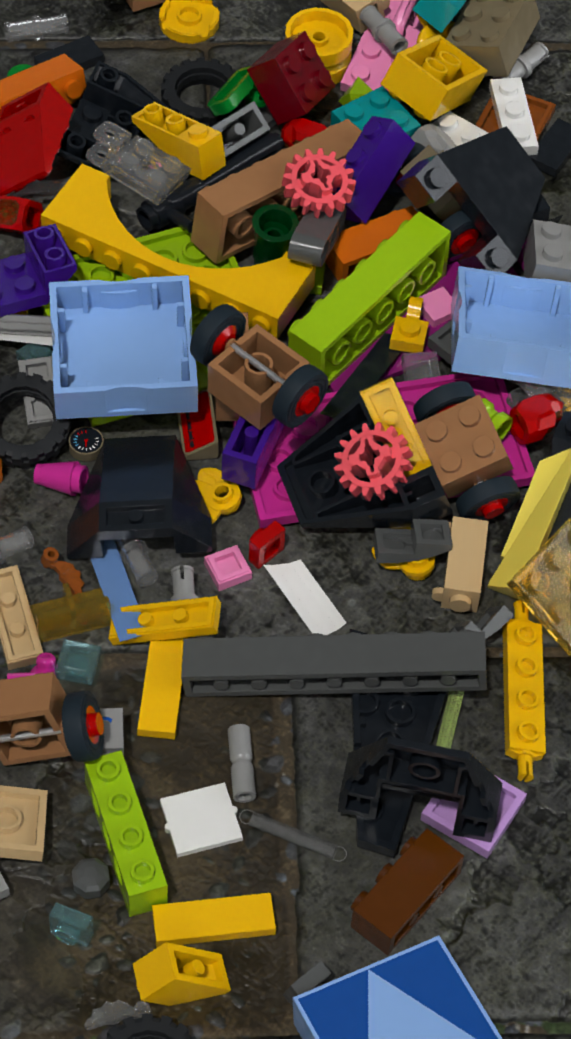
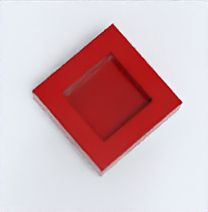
[248,520,286,569]

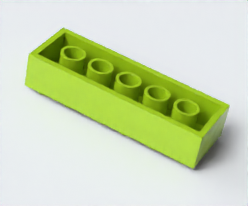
[288,211,451,386]

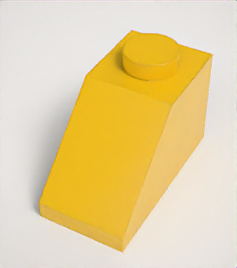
[132,942,231,1006]

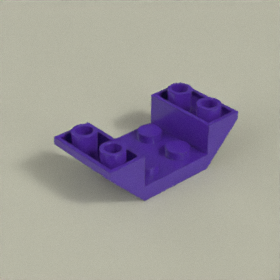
[0,224,77,317]

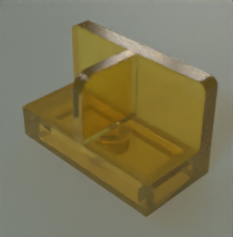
[30,583,111,643]

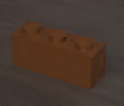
[351,828,464,956]

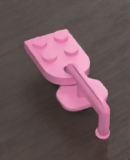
[340,0,423,104]

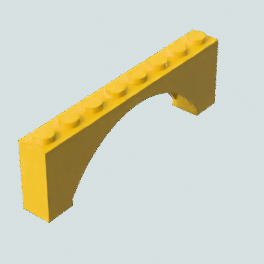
[41,163,316,339]

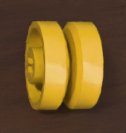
[285,7,354,84]

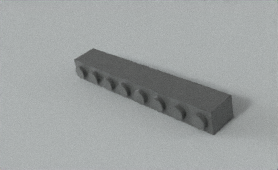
[181,630,487,697]

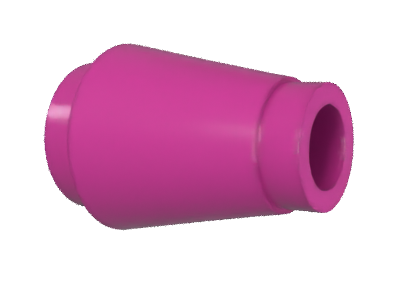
[33,461,89,496]

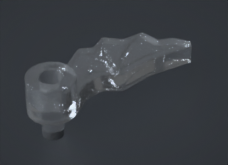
[84,1000,153,1031]

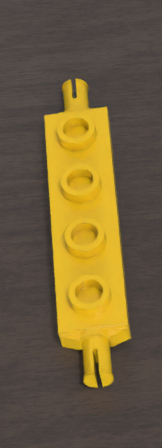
[502,600,546,782]

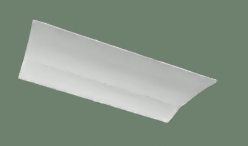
[264,559,346,635]

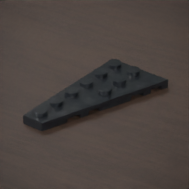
[349,629,448,858]

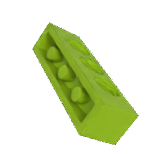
[84,750,168,917]

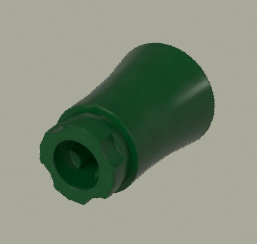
[252,204,299,265]

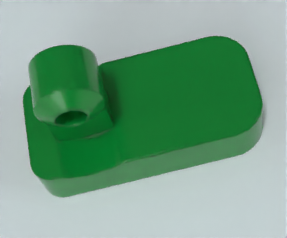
[207,66,266,116]

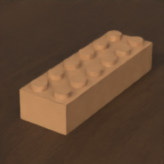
[190,119,362,264]

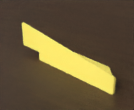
[488,448,571,600]

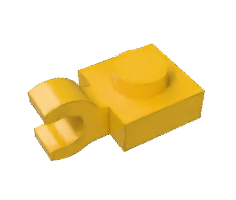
[389,296,429,355]

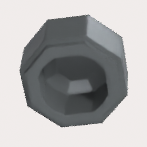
[72,858,110,899]

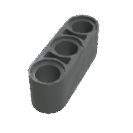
[287,208,347,268]

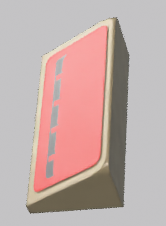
[177,389,219,461]

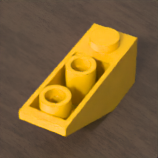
[131,102,226,180]

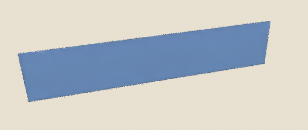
[90,540,143,642]

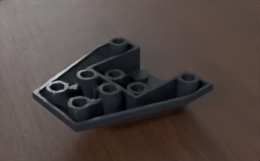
[56,61,188,184]
[67,435,212,559]

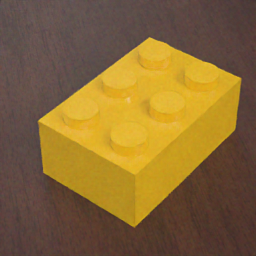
[381,34,488,121]

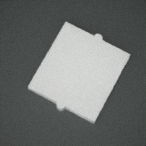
[160,782,243,858]

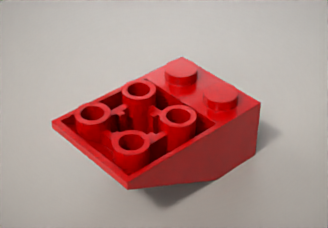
[0,82,74,196]

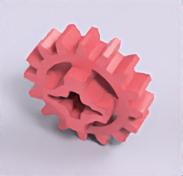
[282,148,356,218]
[334,422,413,501]

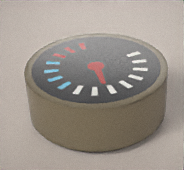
[68,426,104,462]

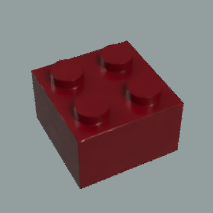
[247,31,335,125]

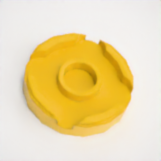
[159,0,220,44]

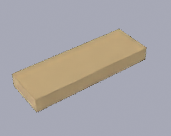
[0,565,43,670]

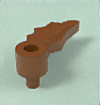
[41,547,85,601]

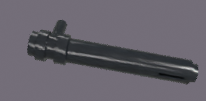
[136,132,285,233]

